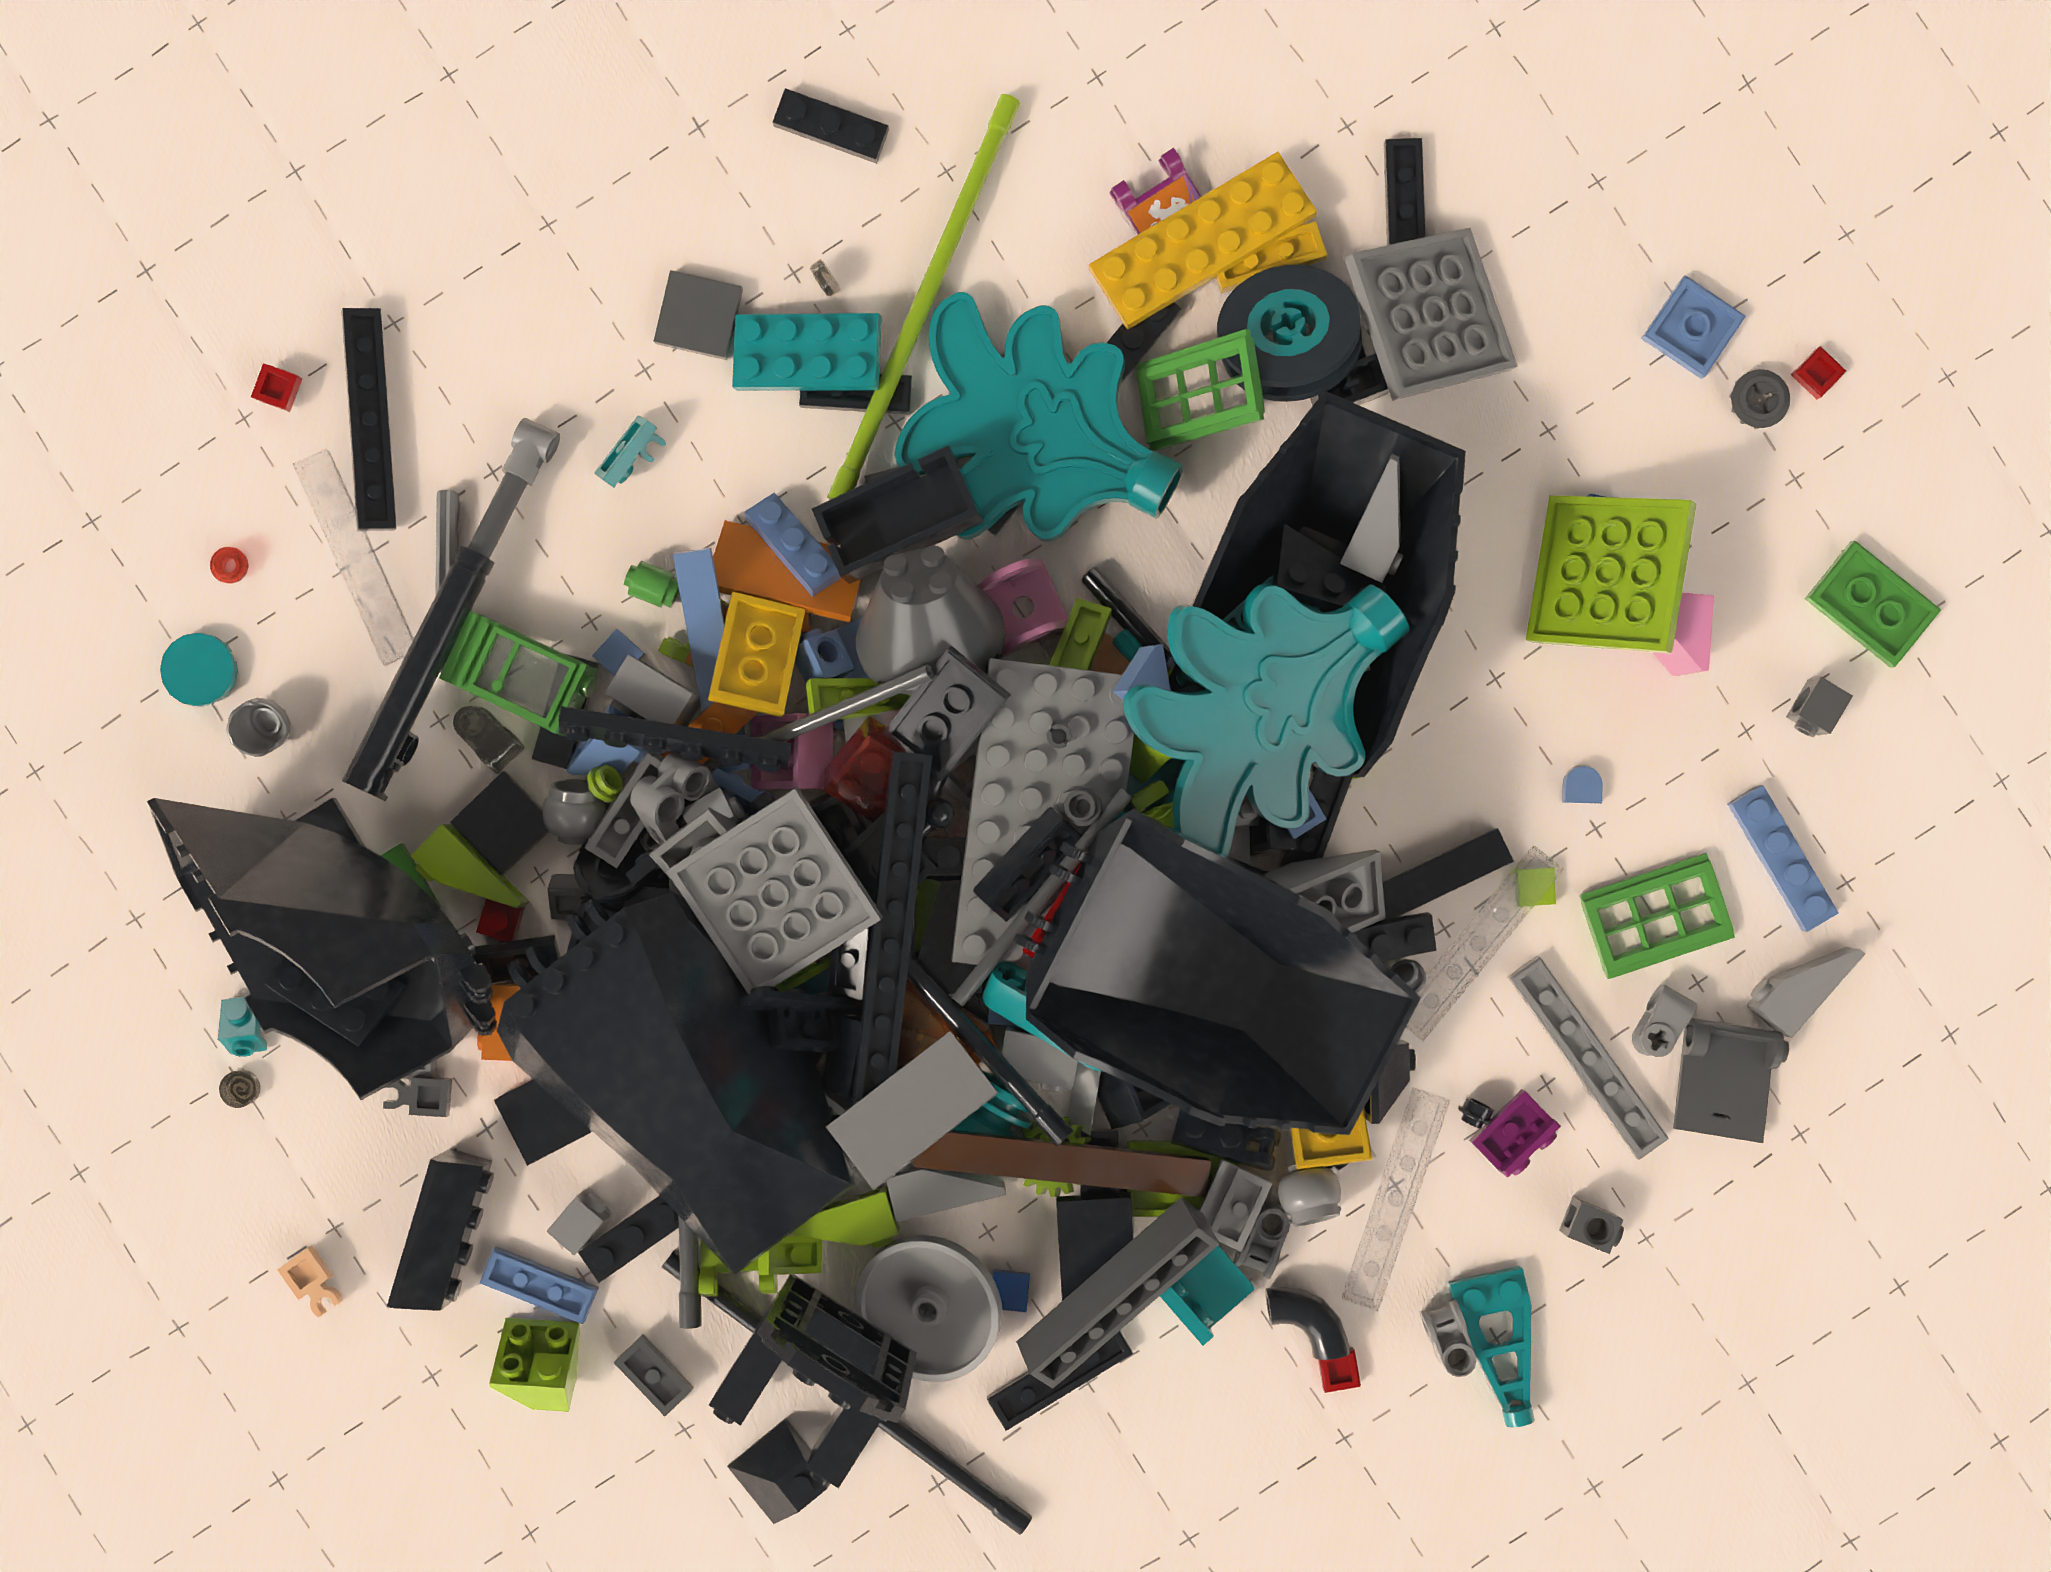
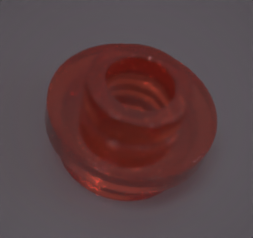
[210,547,249,584]

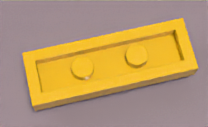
[1216,221,1327,294]

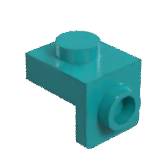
[217,996,267,1057]

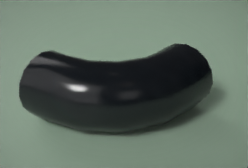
[1265,1287,1350,1360]

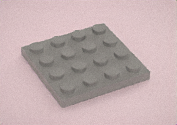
[1344,228,1518,401]
[666,787,883,994]

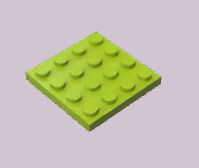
[1526,495,1697,654]

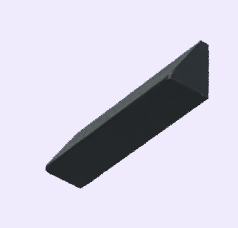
[973,807,1082,922]

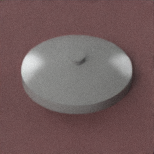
[854,1235,1002,1382]

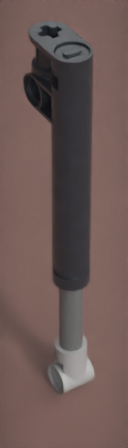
[342,418,560,802]

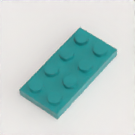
[732,313,882,391]

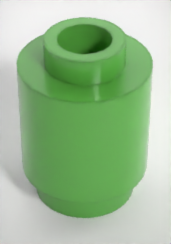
[624,560,679,608]

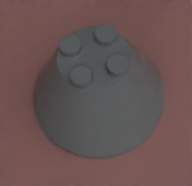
[856,545,1006,695]

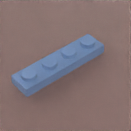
[1727,785,1839,932]

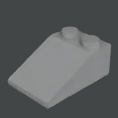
[1264,849,1385,933]

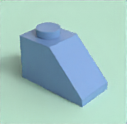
[566,705,646,775]

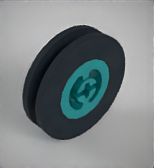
[1217,265,1362,402]

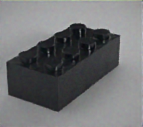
[811,445,985,584]

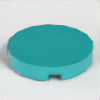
[160,633,238,707]

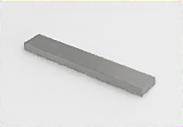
[1507,956,1669,1160]

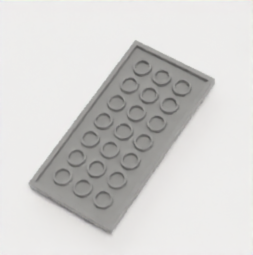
[951,658,1134,970]

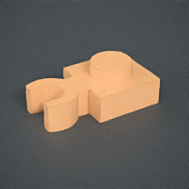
[277,1245,343,1317]

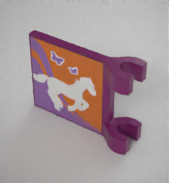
[1109,147,1202,235]

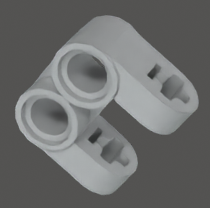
[630,752,718,845]

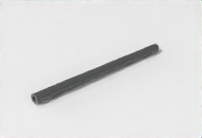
[708,665,934,771]
[952,789,1133,1006]

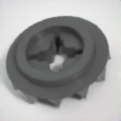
[1729,369,1790,429]

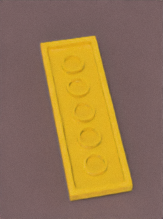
[1089,151,1318,330]

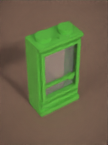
[439,611,599,736]

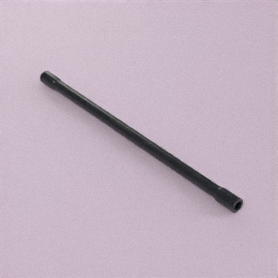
[749,791,1074,1146]
[661,1249,1032,1535]

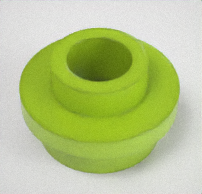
[587,765,623,802]

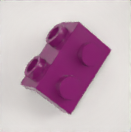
[1469,1089,1561,1178]

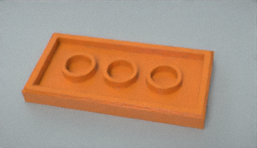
[713,520,863,622]

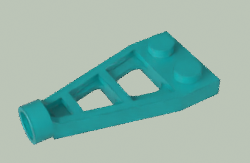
[1448,1266,1535,1428]

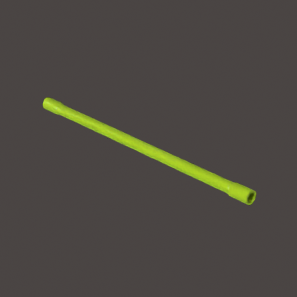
[827,94,1021,500]

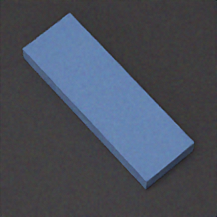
[480,1246,599,1324]

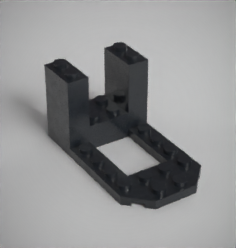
[708,1274,917,1489]

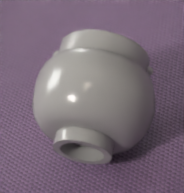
[542,779,606,845]
[1278,1164,1342,1227]

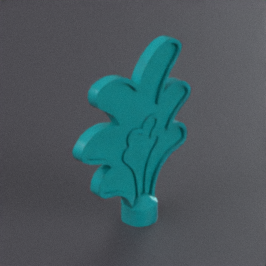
[894,292,1184,542]
[1123,584,1409,857]

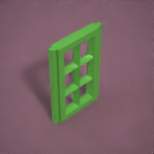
[1136,329,1265,451]
[1579,853,1735,979]

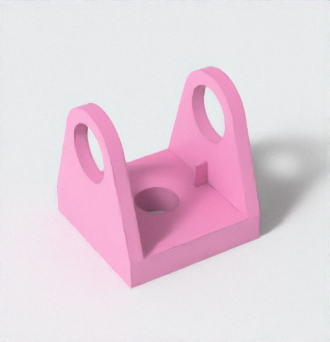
[978,559,1068,657]

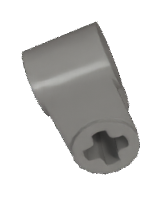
[1632,984,1697,1057]
[1419,1299,1477,1377]

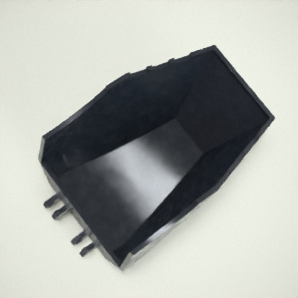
[1166,391,1466,777]
[146,798,497,1101]
[1013,809,1421,1135]
[497,892,855,1274]

